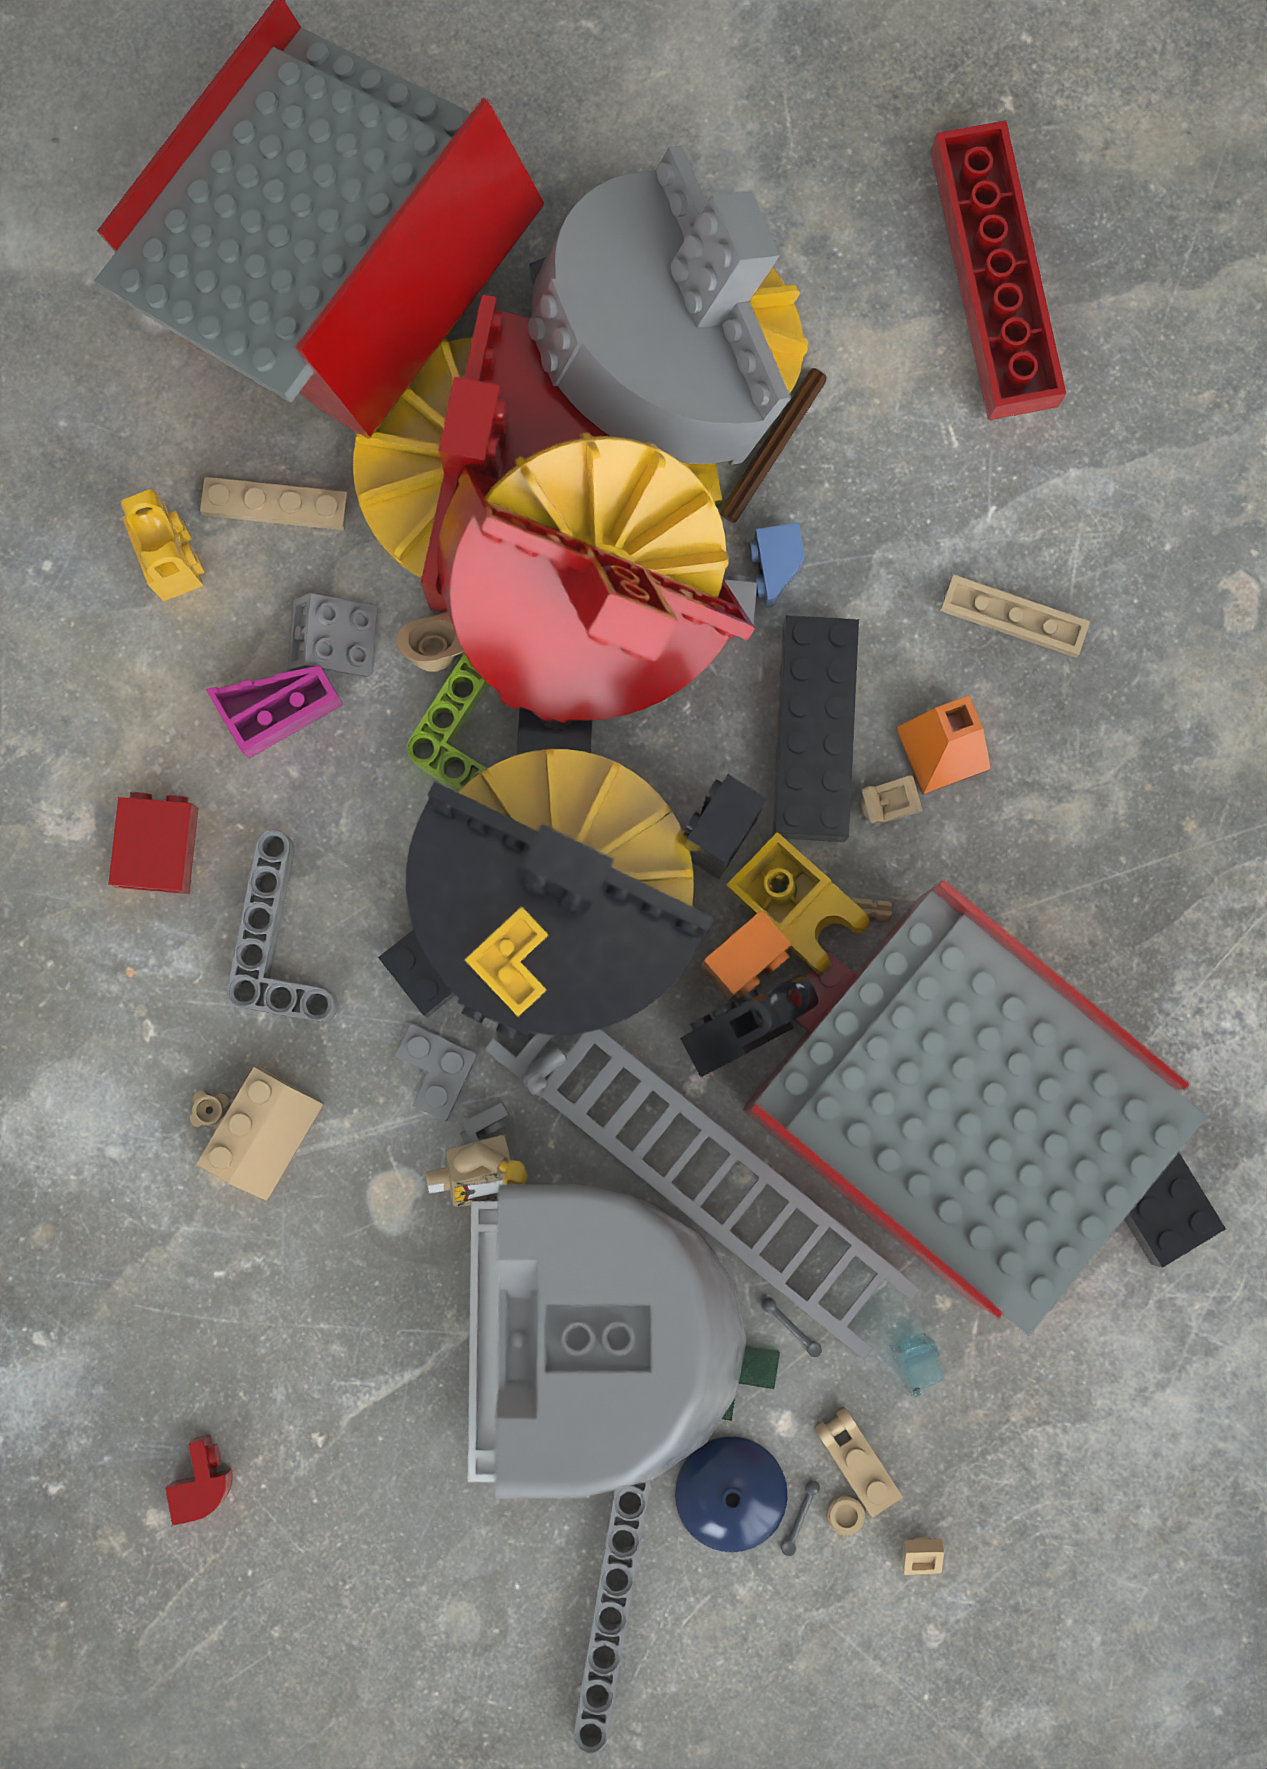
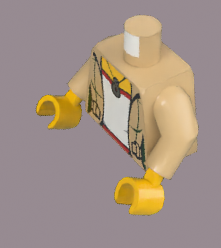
[425,1135,528,1207]

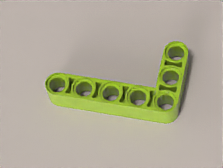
[407,652,489,792]

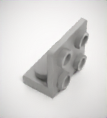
[287,593,377,677]

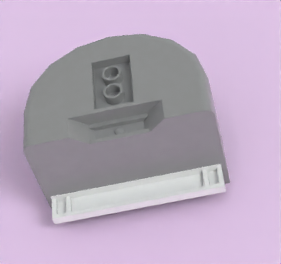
[468,1184,747,1498]

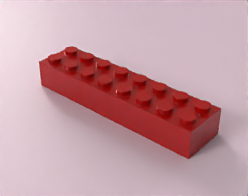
[930,120,1067,421]

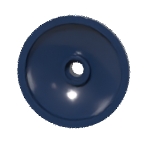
[675,1436,788,1552]

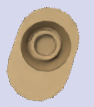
[396,612,464,672]

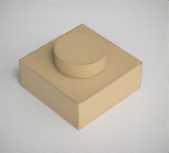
[902,1537,944,1575]

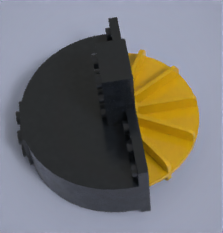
[406,749,714,1040]

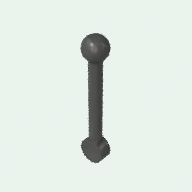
[762,1298,822,1357]
[781,1480,820,1556]

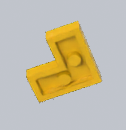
[465,907,548,1017]

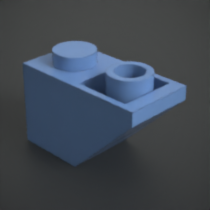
[749,522,805,608]

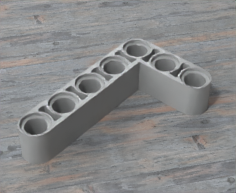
[227,829,338,1022]

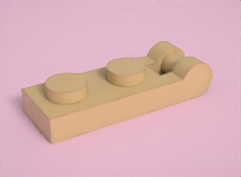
[814,1407,903,1518]

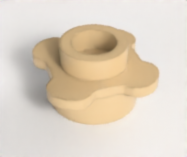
[190,1091,230,1130]

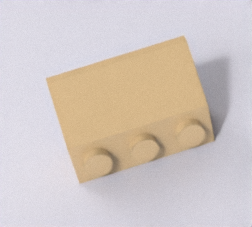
[196,1067,324,1201]

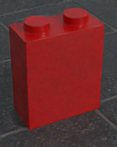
[108,792,199,894]

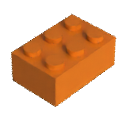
[700,910,792,1000]

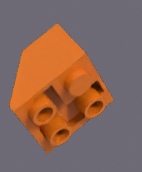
[896,695,991,795]

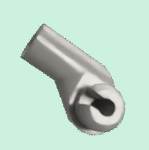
[523,1045,568,1096]

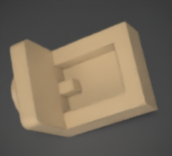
[861,776,923,824]

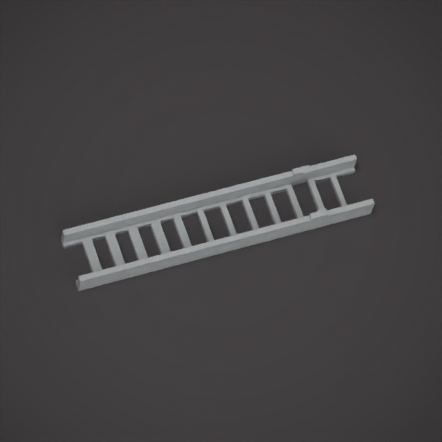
[484,1029,920,1360]

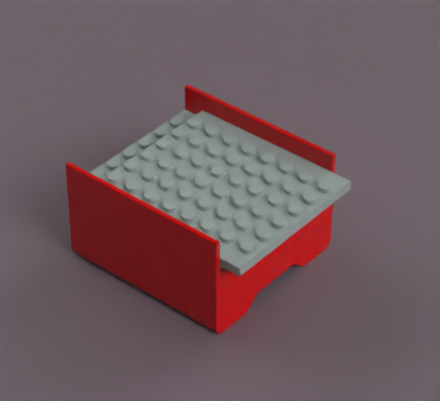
[94,0,544,439]
[742,880,1207,1336]

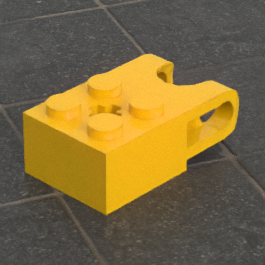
[120,489,205,602]
[726,832,871,975]

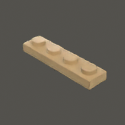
[200,477,349,530]
[940,574,1091,658]

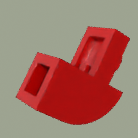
[165,1435,233,1526]

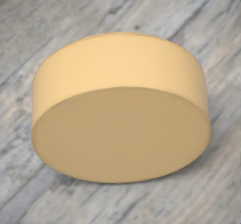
[826,1495,865,1535]

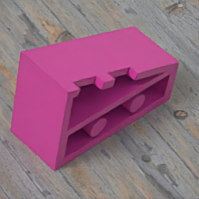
[206,665,344,759]

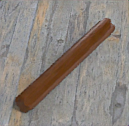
[720,368,827,523]

